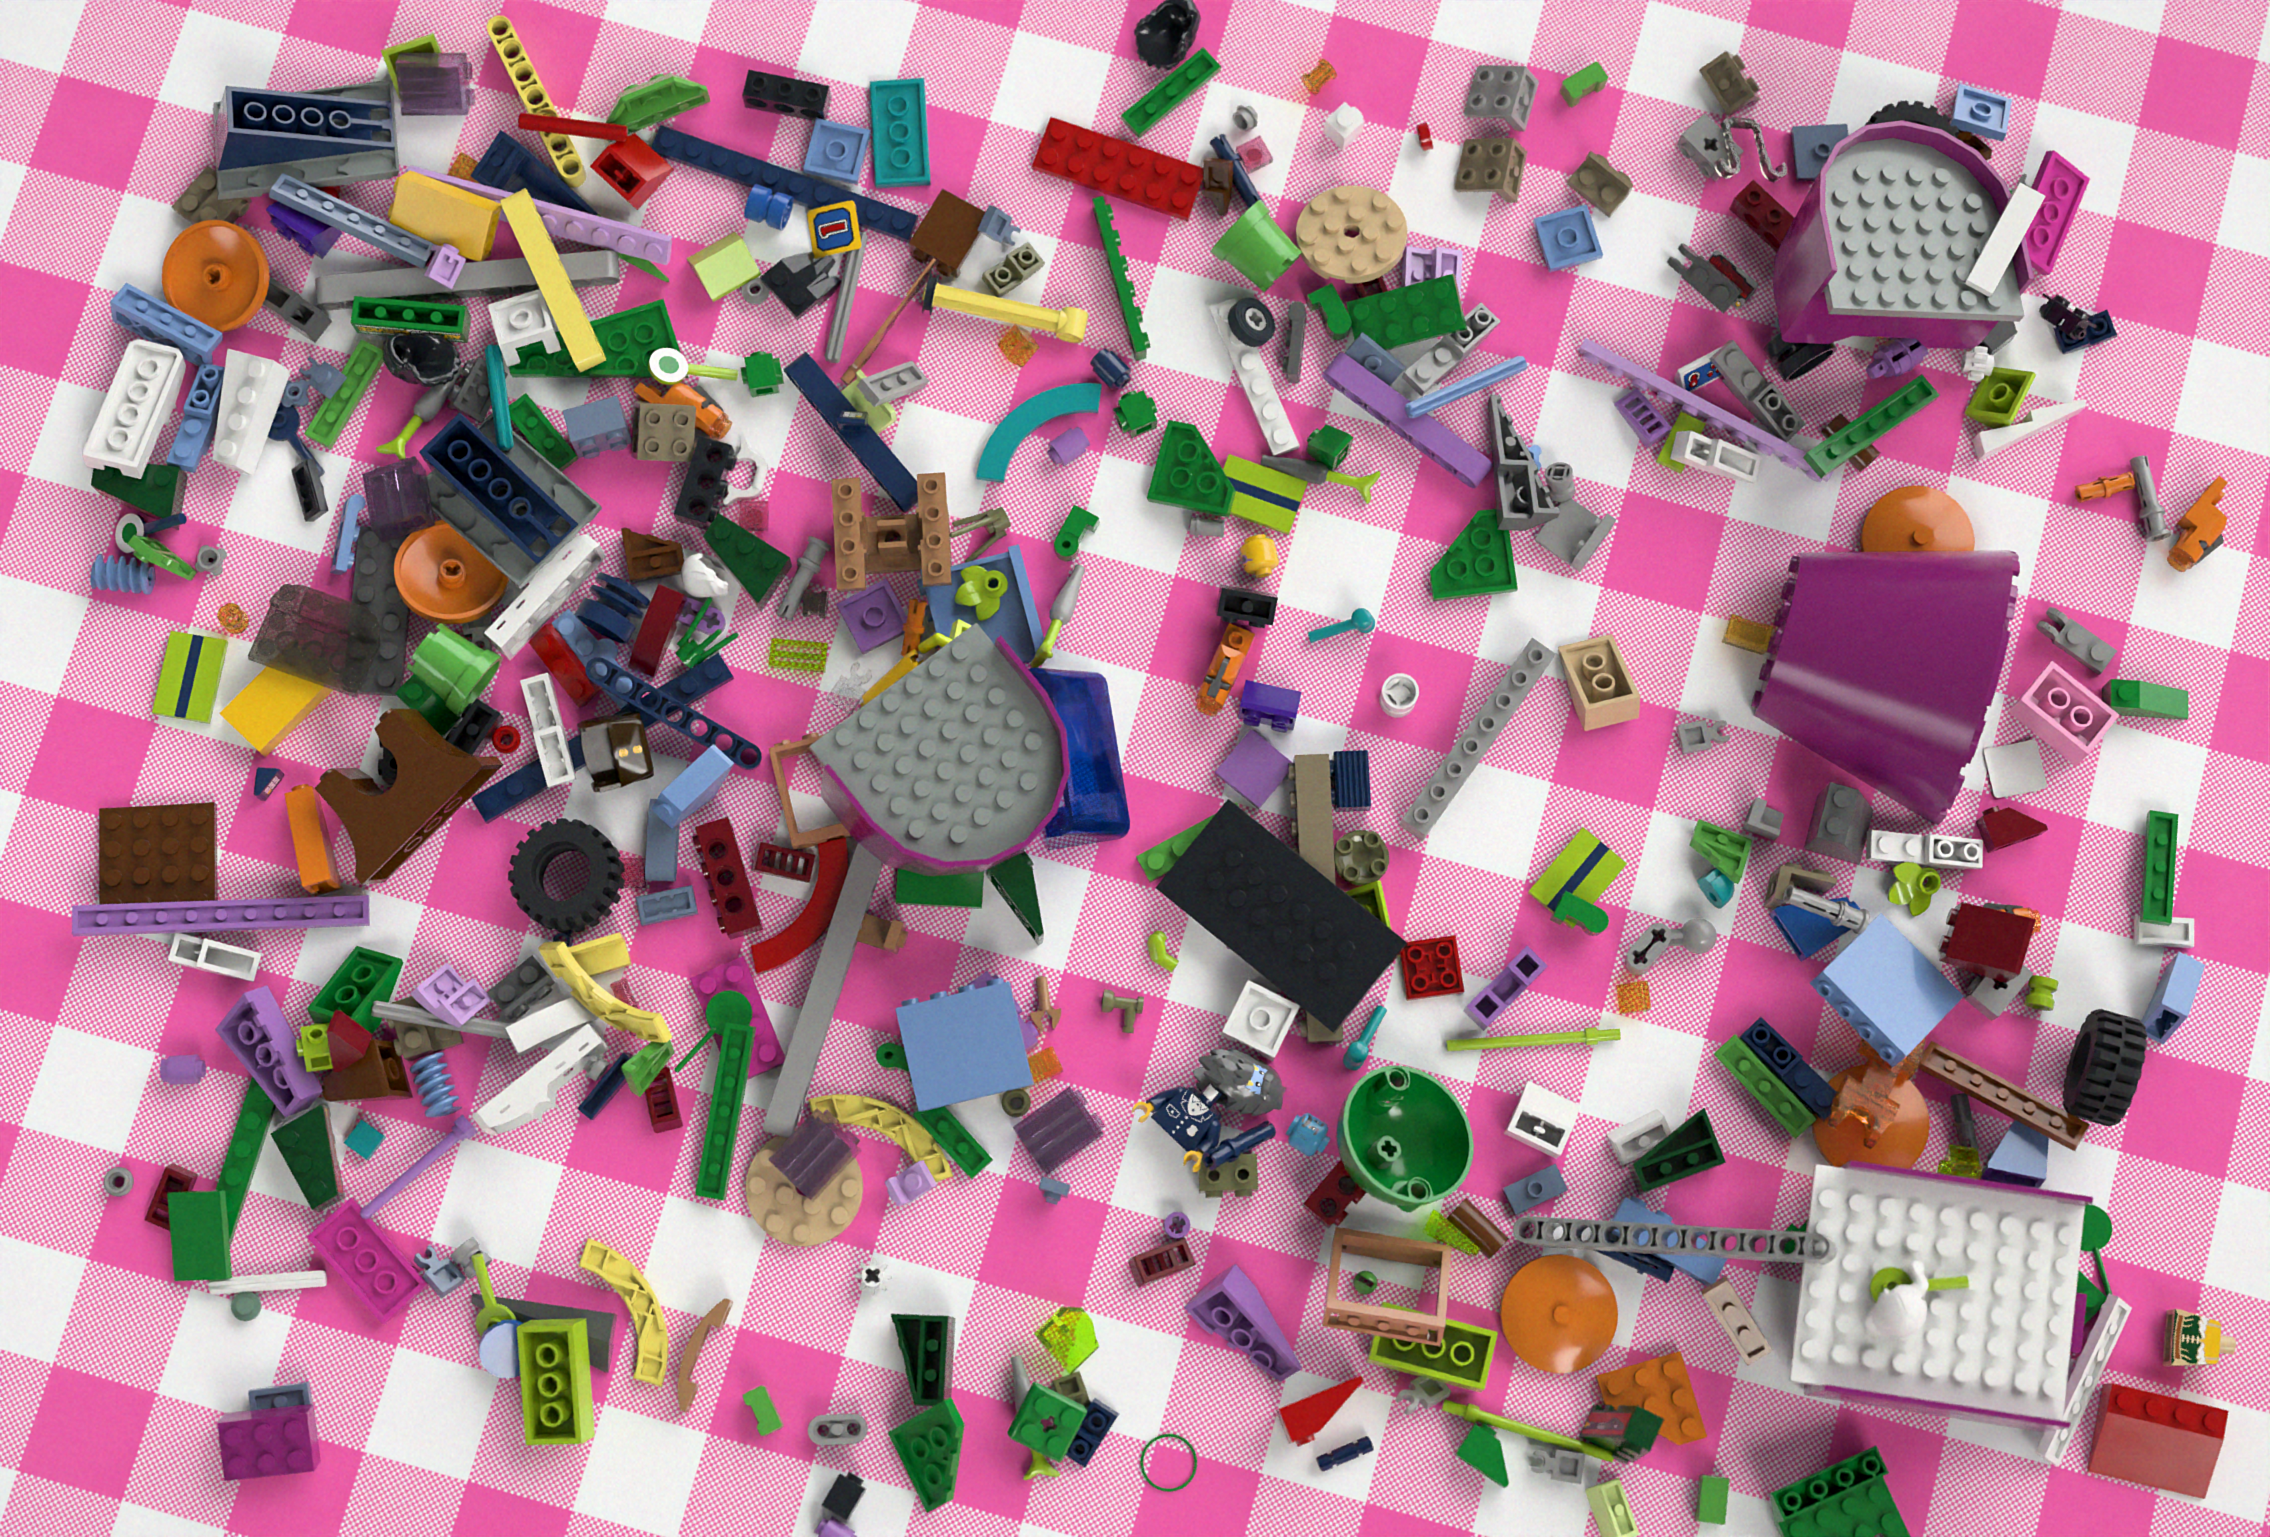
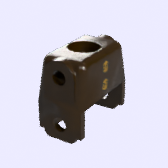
[577,711,654,793]

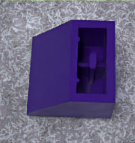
[266,201,342,259]
[1238,680,1302,733]

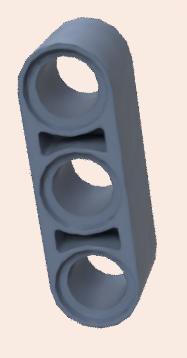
[645,799,680,882]

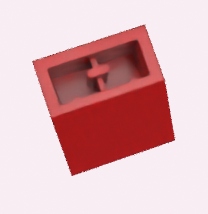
[590,133,675,210]

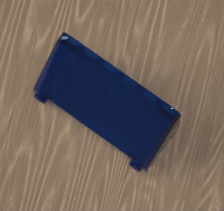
[1028,668,1130,850]

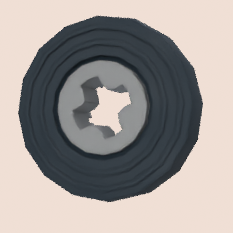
[1228,297,1276,347]

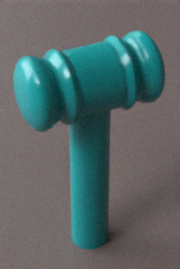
[1308,608,1375,643]
[1343,1005,1387,1070]

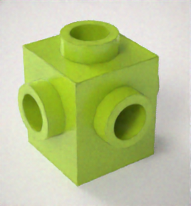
[296,1023,332,1072]

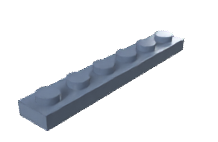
[269,173,436,269]

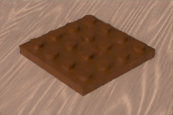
[99,802,218,905]

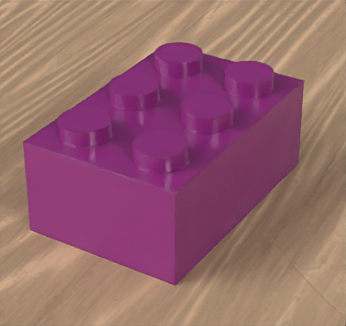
[217,1404,321,1481]

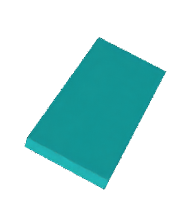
[869,78,931,189]

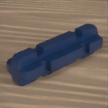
[1316,1436,1374,1471]

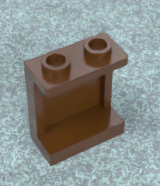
[909,188,985,278]

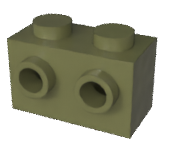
[1198,1154,1258,1199]

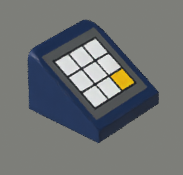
[837,410,868,433]
[254,767,285,801]

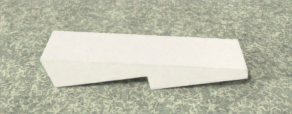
[1965,183,2045,297]
[1972,399,2086,461]
[520,673,576,788]

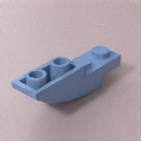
[166,362,225,473]

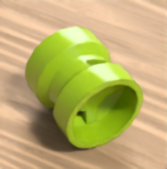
[2024,975,2059,1011]

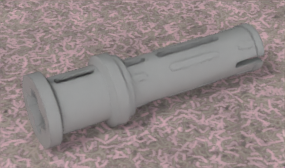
[2129,455,2171,542]
[776,536,831,622]
[1783,885,1870,935]

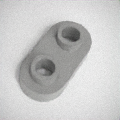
[808,1414,868,1445]

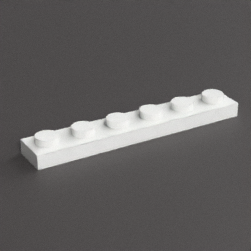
[1209,297,1299,457]
[2035,1294,2132,1467]

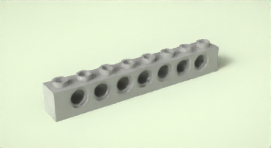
[1399,637,1556,842]

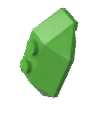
[605,73,711,142]

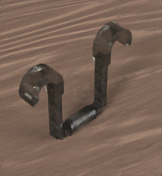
[1714,117,1787,182]

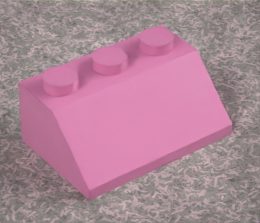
[2009,661,2119,766]

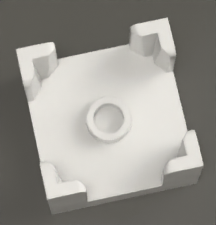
[488,289,561,367]
[1221,980,1300,1062]

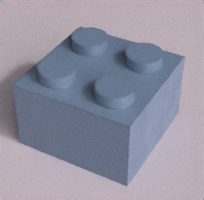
[562,395,632,459]

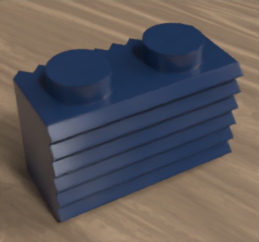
[1329,750,1371,812]

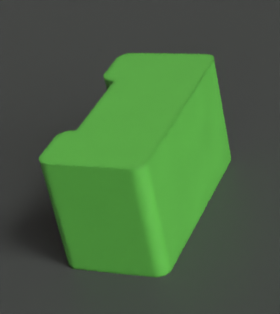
[1560,61,1608,108]
[743,1385,784,1436]
[1695,1475,1729,1525]

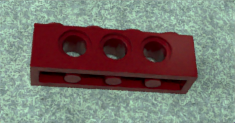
[1729,180,1795,252]
[692,817,764,940]

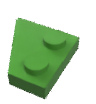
[127,535,197,581]
[1689,819,1752,884]
[621,1040,675,1097]

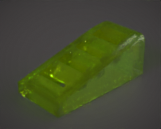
[1422,1209,1480,1258]

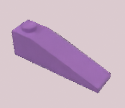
[1184,1264,1302,1382]

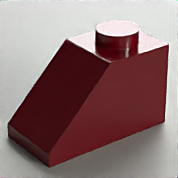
[1976,806,2048,853]

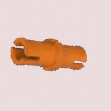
[2074,472,2135,503]
[900,598,927,658]

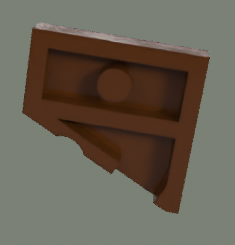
[621,528,685,583]

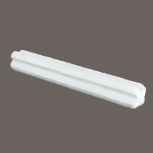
[209,1270,327,1295]

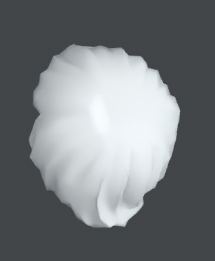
[681,553,729,598]

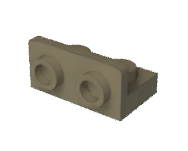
[1699,51,1760,116]
[1567,151,1633,218]

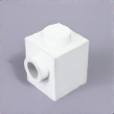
[1324,102,1364,151]

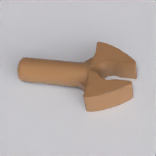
[1030,976,1061,1032]

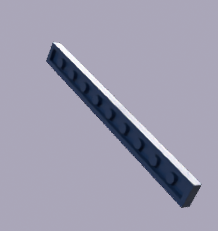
[651,125,919,244]
[471,653,734,824]

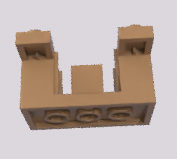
[831,472,952,592]

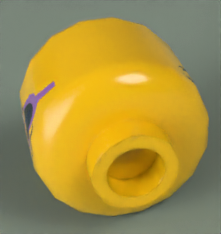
[1239,534,1279,578]

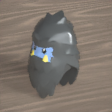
[1193,1049,1286,1116]

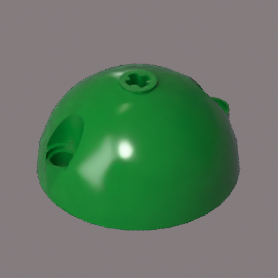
[1336,1065,1474,1213]

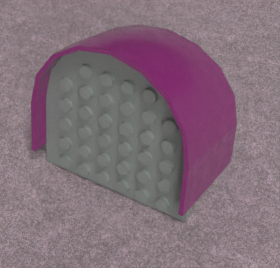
[1773,120,2035,349]
[809,622,1070,876]

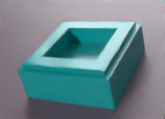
[344,1119,386,1161]

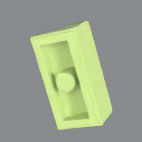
[1585,1477,1640,1537]

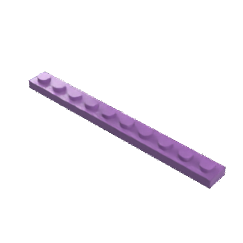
[72,895,370,937]

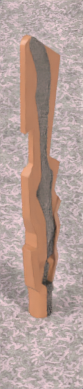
[841,258,936,385]

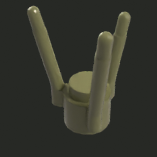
[949,507,1011,563]

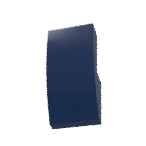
[2053,310,2118,355]
[1065,1398,1119,1468]

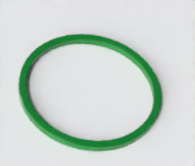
[1141,1434,1197,1492]

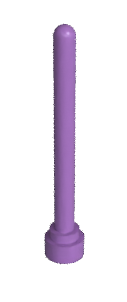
[360,1114,478,1219]

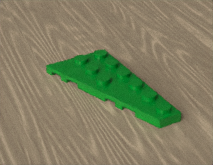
[508,299,689,378]

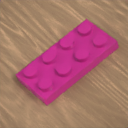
[2025,150,2090,275]
[690,956,786,1080]
[307,1197,429,1325]

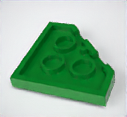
[1147,420,1236,518]
[1429,509,1518,602]
[888,1397,965,1513]

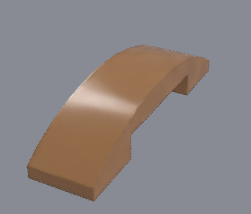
[678,1298,733,1413]

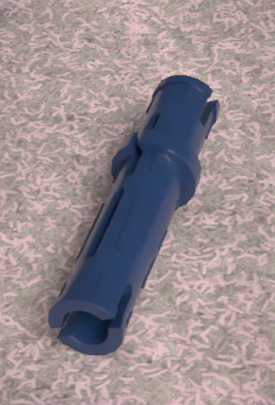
[1209,134,1265,209]
[1202,1121,1276,1170]
[1589,1236,1675,1284]

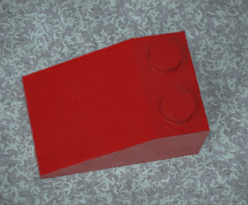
[1276,1375,1364,1447]

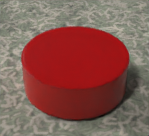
[1416,122,1434,151]

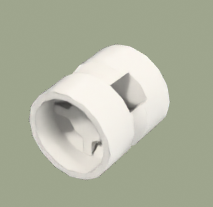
[1379,673,1419,718]

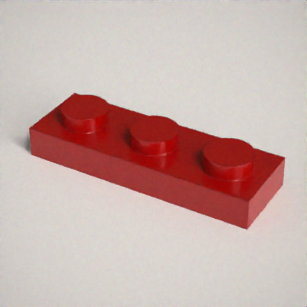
[528,623,602,708]

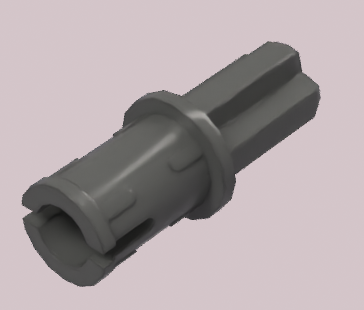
[1950,1093,1979,1152]

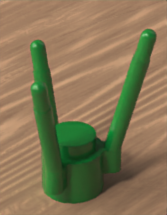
[675,597,739,669]

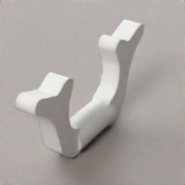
[723,439,768,507]

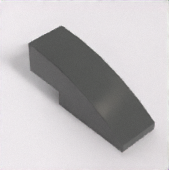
[261,276,332,343]

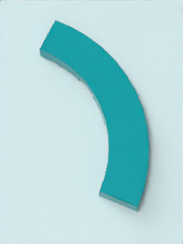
[976,383,1102,483]

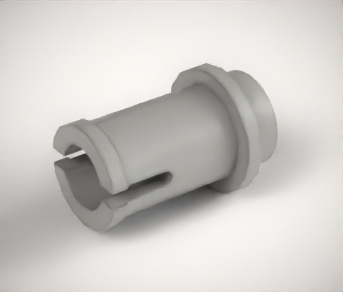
[1189,515,1225,538]

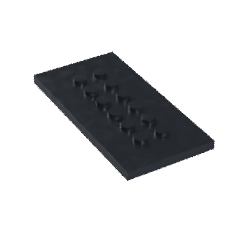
[1156,799,1408,1034]

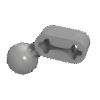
[1625,918,1717,976]

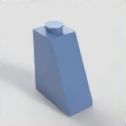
[651,744,734,828]
[2141,952,2205,1044]
[1980,1120,2049,1189]

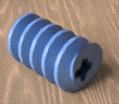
[90,554,156,595]
[410,1052,462,1118]

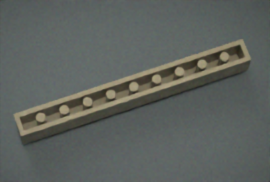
[1288,754,1343,1044]

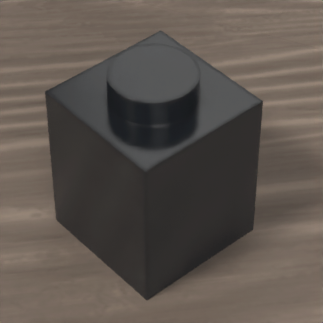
[821,1472,867,1520]

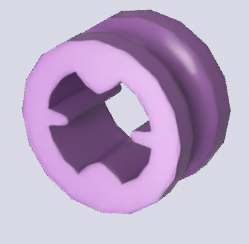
[1164,1212,1190,1239]

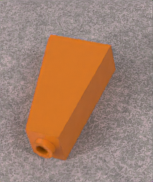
[284,784,343,896]

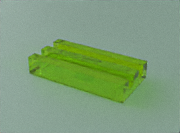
[768,638,829,673]

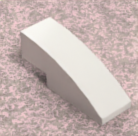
[1670,431,1761,484]
[168,933,262,982]
[505,997,598,1057]

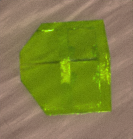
[1033,1306,1099,1375]

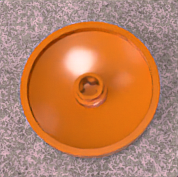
[162,220,269,333]
[1860,486,1975,552]
[394,520,509,624]
[1811,1064,1930,1169]
[1499,1254,1618,1373]

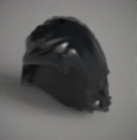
[1134,0,1201,70]
[383,332,461,387]

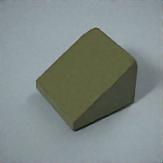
[1052,1371,1091,1408]

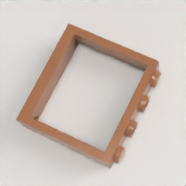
[768,728,852,850]
[1322,1227,1452,1346]

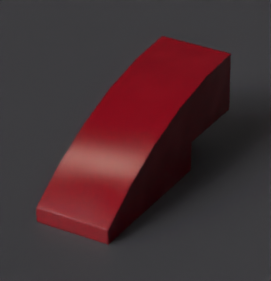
[628,584,687,678]

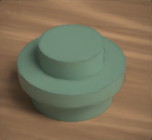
[231,1292,262,1321]

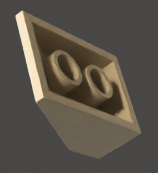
[1558,634,1640,731]

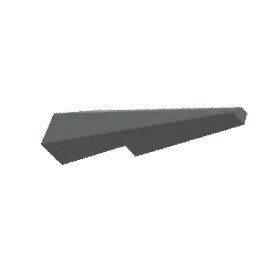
[1488,394,1560,531]
[472,1293,617,1373]

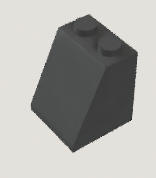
[1804,782,1873,865]

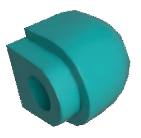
[1696,867,1735,909]

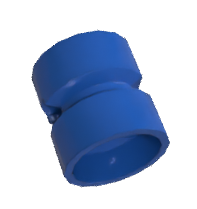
[744,184,794,231]

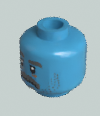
[1286,1113,1331,1156]

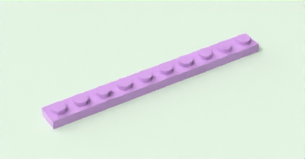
[406,165,673,265]
[1579,338,1834,482]

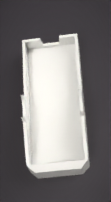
[82,339,186,479]
[484,534,605,660]
[472,1024,610,1135]

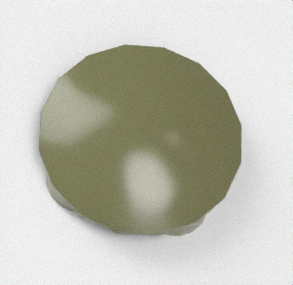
[1334,830,1389,885]

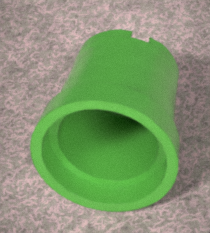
[1210,199,1302,293]
[407,623,503,717]

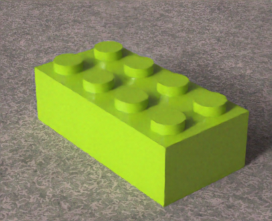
[1366,1302,1498,1393]
[517,1318,595,1445]

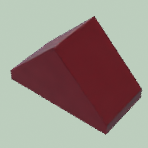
[326,1010,373,1073]

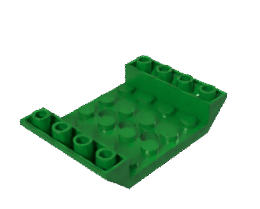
[1770,1446,1910,1537]

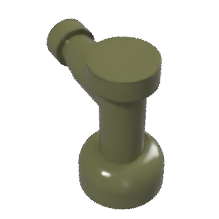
[1101,989,1144,1034]

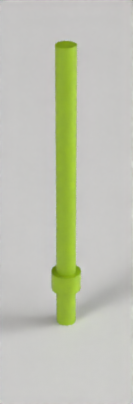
[1446,1027,1621,1052]
[1441,1399,1613,1463]

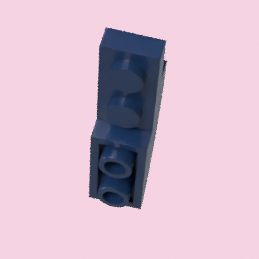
[1740,1017,1845,1122]

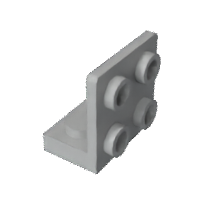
[1464,65,1539,131]
[1535,498,1617,572]

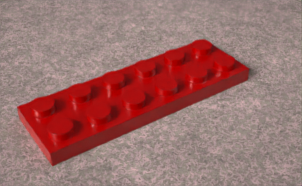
[1032,117,1204,222]

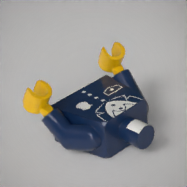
[1131,1083,1223,1172]

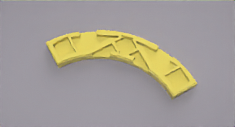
[538,941,672,1043]
[808,1094,953,1182]
[579,1238,669,1387]

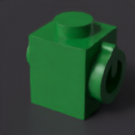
[741,351,784,398]
[1113,390,1158,439]

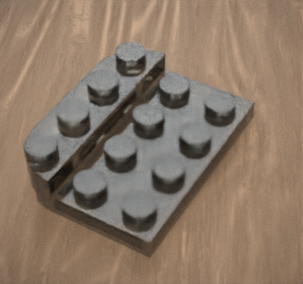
[248,584,381,698]

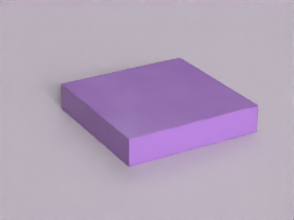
[836,578,907,655]
[1215,729,1293,810]

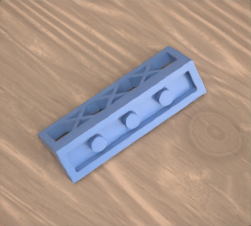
[110,283,223,367]

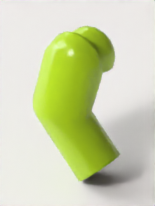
[1147,931,1179,973]

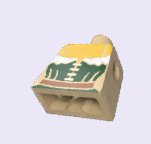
[2163,1309,2236,1367]

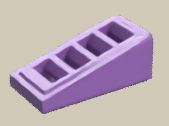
[1614,388,1672,449]

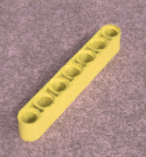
[487,15,587,188]
[500,188,606,373]

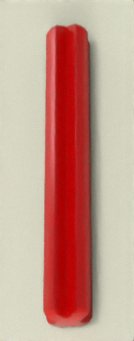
[518,113,628,142]

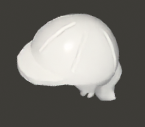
[1865,1261,1929,1338]

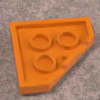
[1595,1351,1707,1446]

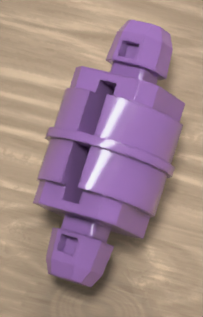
[1866,337,1928,379]

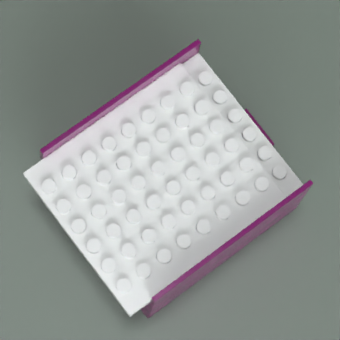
[1789,1160,2093,1432]

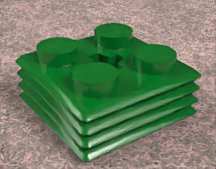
[1007,1382,1087,1463]

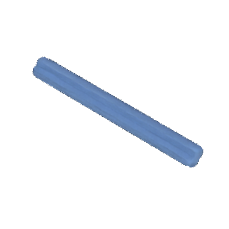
[1405,356,1527,418]

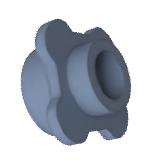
[281,379,309,407]

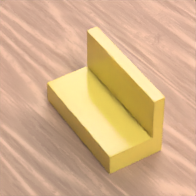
[568,932,632,977]

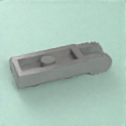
[2036,607,2117,675]

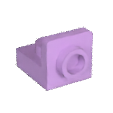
[424,243,466,289]
[885,1160,937,1206]

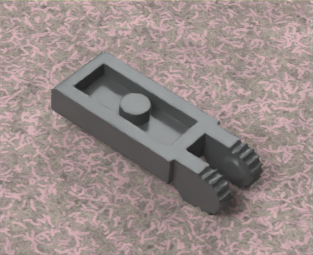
[1667,243,1743,313]
[1283,301,1307,384]

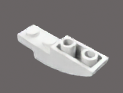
[1866,830,1983,869]

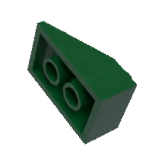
[987,851,1044,946]

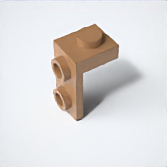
[856,913,909,954]

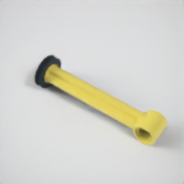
[922,273,1089,343]

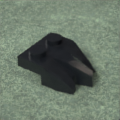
[760,252,842,321]

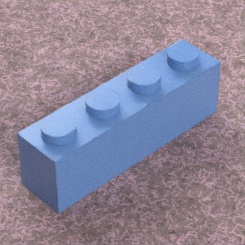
[1610,1196,1728,1286]

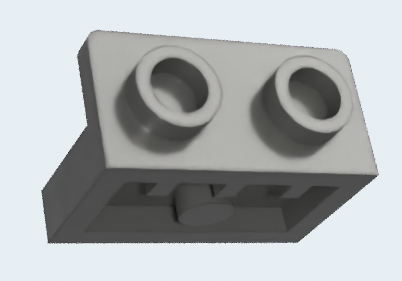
[447,357,508,423]
[487,955,555,1020]

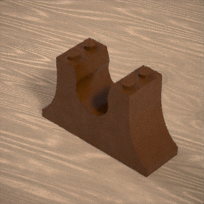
[314,708,503,885]

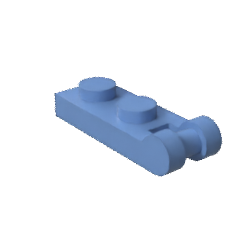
[330,494,366,575]

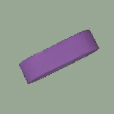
[678,597,726,636]

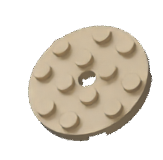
[1296,185,1407,283]
[746,1129,863,1247]

